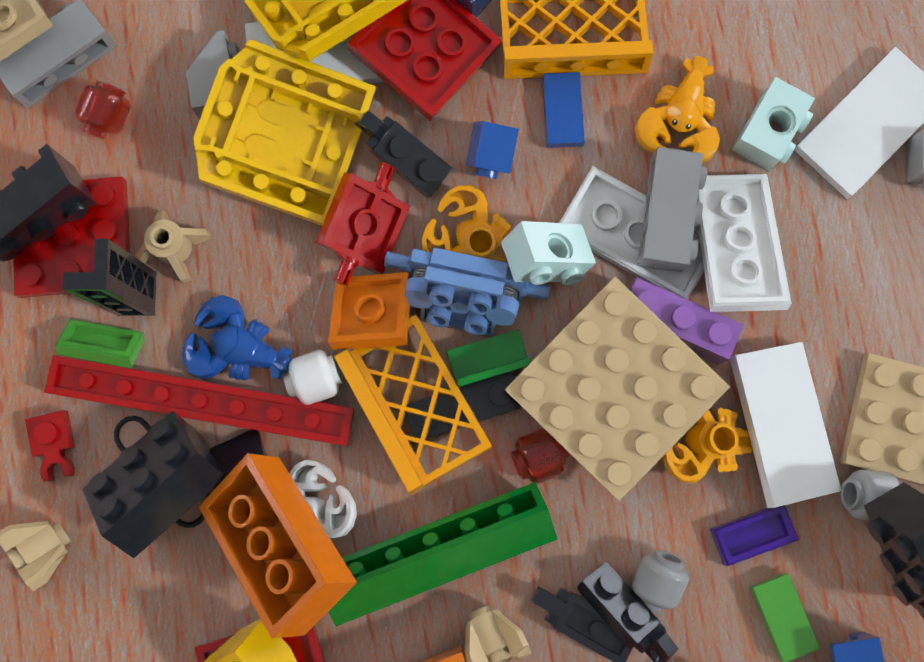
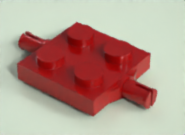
[315,162,410,287]

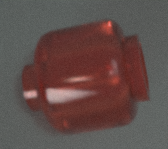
[74,80,131,139]
[510,428,571,484]

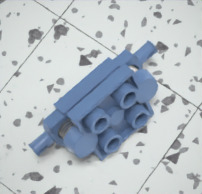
[384,248,551,336]

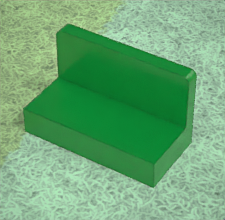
[446,329,532,387]

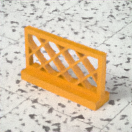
[499,0,654,79]
[334,315,492,495]

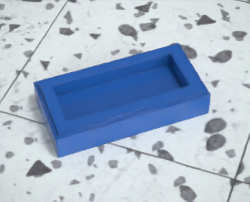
[542,72,585,148]

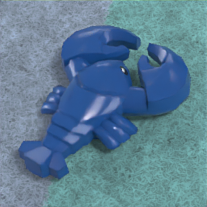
[182,295,293,380]

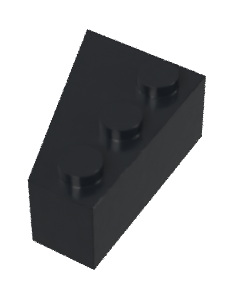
[0,144,97,262]

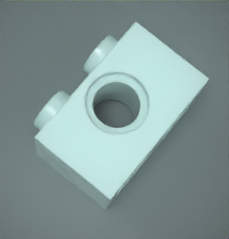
[731,77,815,172]
[501,221,596,285]

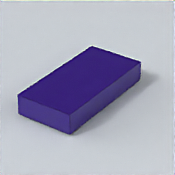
[710,505,799,567]

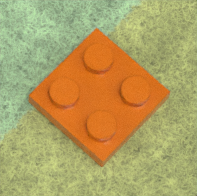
[328,272,411,350]

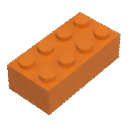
[199,453,357,638]

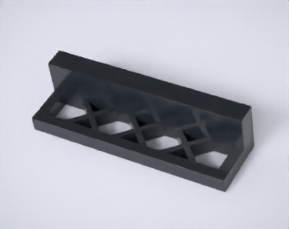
[62,239,157,316]

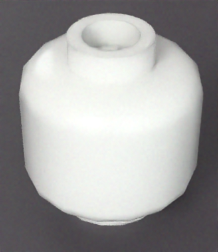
[284,350,344,405]

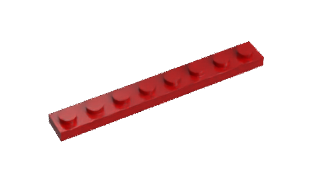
[44,355,355,447]

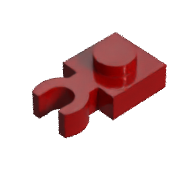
[25,410,75,482]

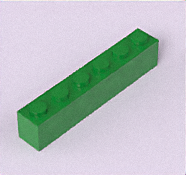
[328,482,558,626]

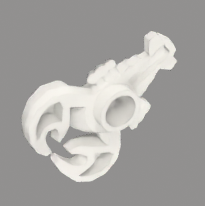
[289,460,357,538]

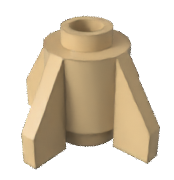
[135,210,212,283]
[0,520,71,592]
[464,606,532,662]

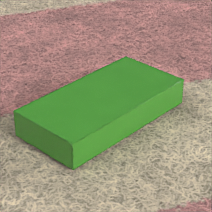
[54,319,145,368]
[750,573,820,662]

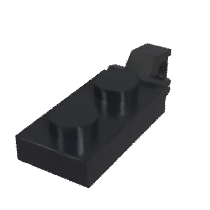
[355,110,452,198]
[577,561,679,662]
[531,586,633,662]

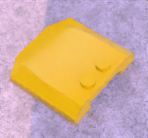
[243,0,407,61]
[193,39,376,226]

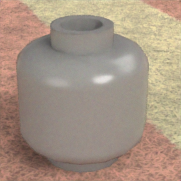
[841,469,900,521]
[631,550,690,613]

